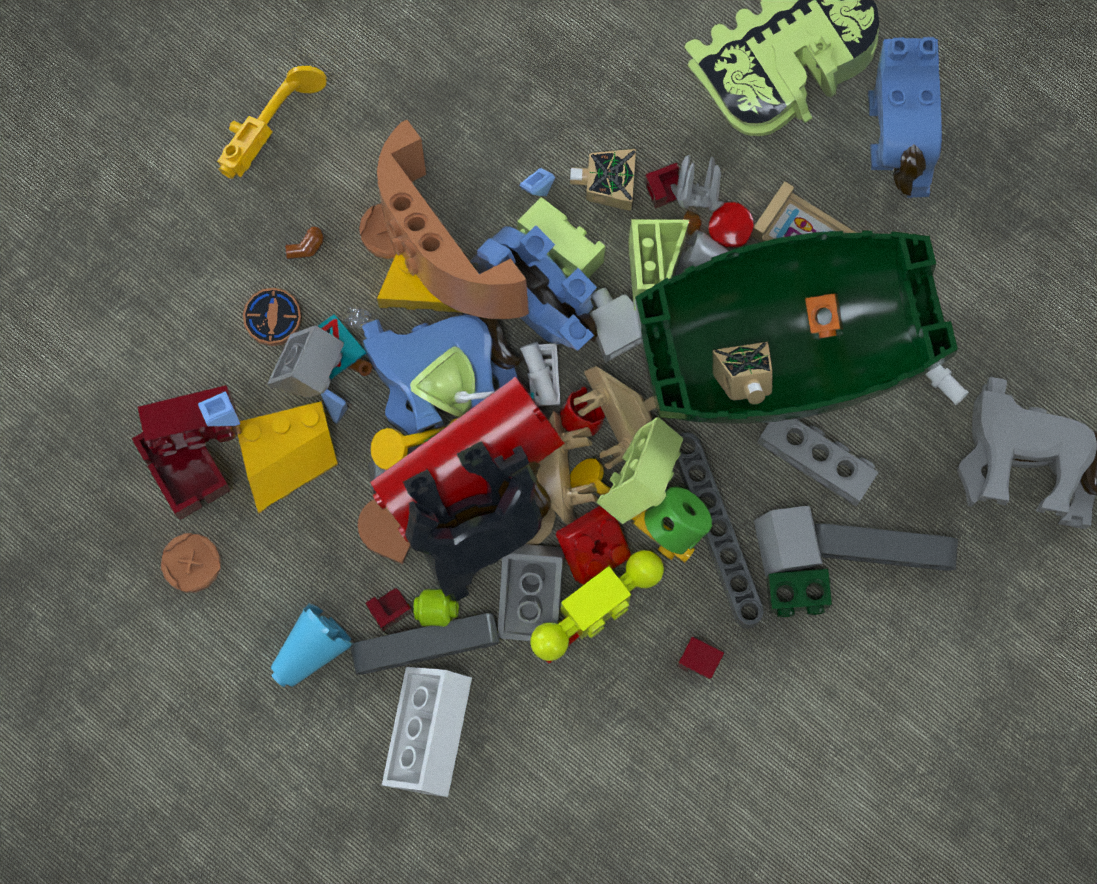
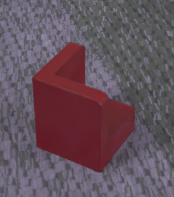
[644,163,679,209]
[365,588,413,632]
[677,636,724,679]

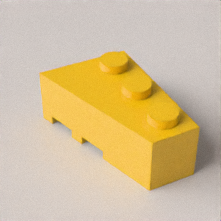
[377,254,463,313]

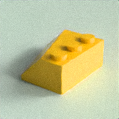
[238,401,338,514]

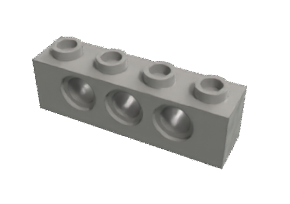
[757,418,879,506]

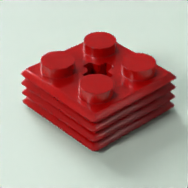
[556,506,631,585]

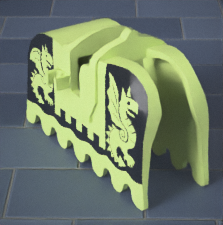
[685,0,880,136]

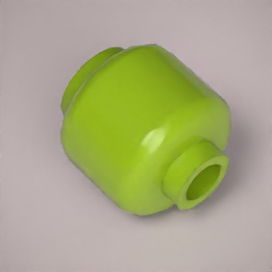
[414,589,459,627]

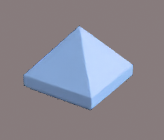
[519,168,555,196]

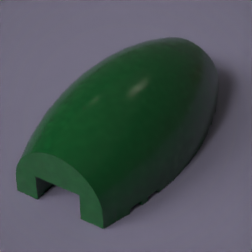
[635,230,958,424]

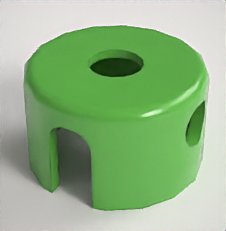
[644,487,712,555]

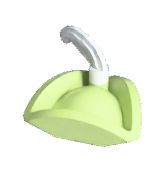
[410,346,495,417]

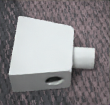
[590,287,642,362]

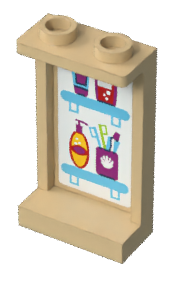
[751,181,856,242]

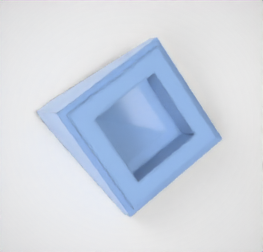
[321,389,348,424]
[198,391,240,426]

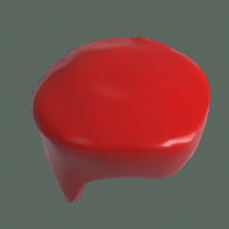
[708,202,754,248]
[560,387,605,436]

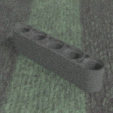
[814,524,958,571]
[350,613,500,675]

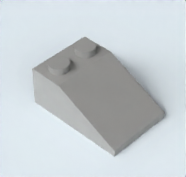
[498,544,565,641]

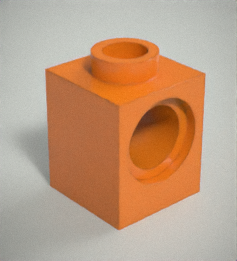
[805,294,843,338]

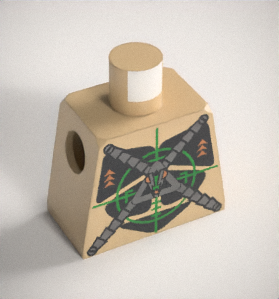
[570,149,636,210]
[713,342,772,404]

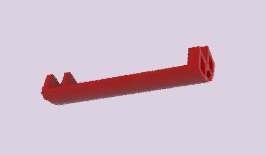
[370,377,565,542]

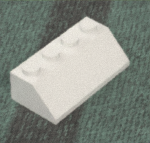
[382,667,472,797]

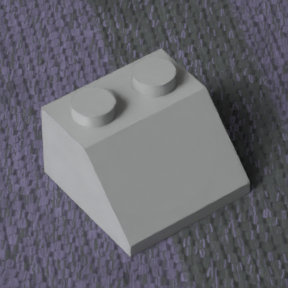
[267,325,344,398]

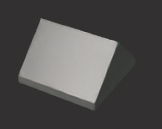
[754,506,823,577]

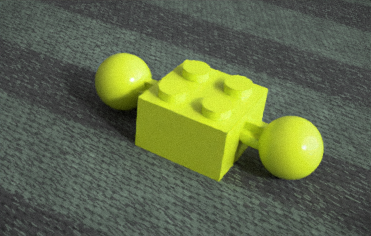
[530,550,664,661]

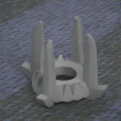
[671,155,725,210]

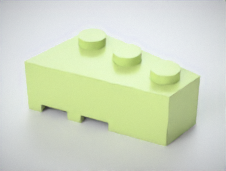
[517,197,605,278]
[628,219,689,310]
[596,417,683,524]

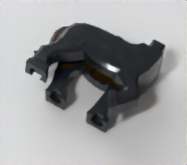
[403,441,551,602]

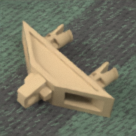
[574,366,656,469]
[537,411,598,525]

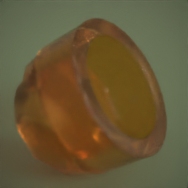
[682,209,702,235]

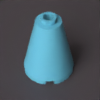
[271,603,353,687]

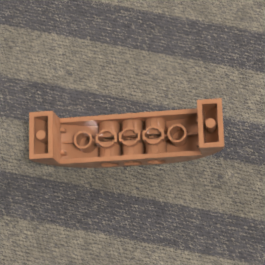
[377,120,529,319]

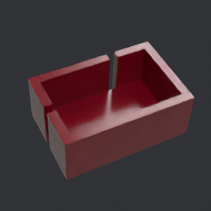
[137,385,241,456]
[131,432,231,520]

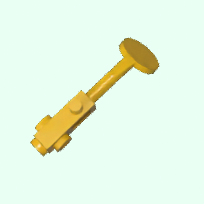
[217,66,327,179]
[371,418,458,470]
[570,458,695,563]

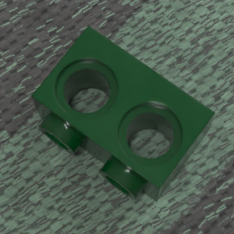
[766,569,832,618]

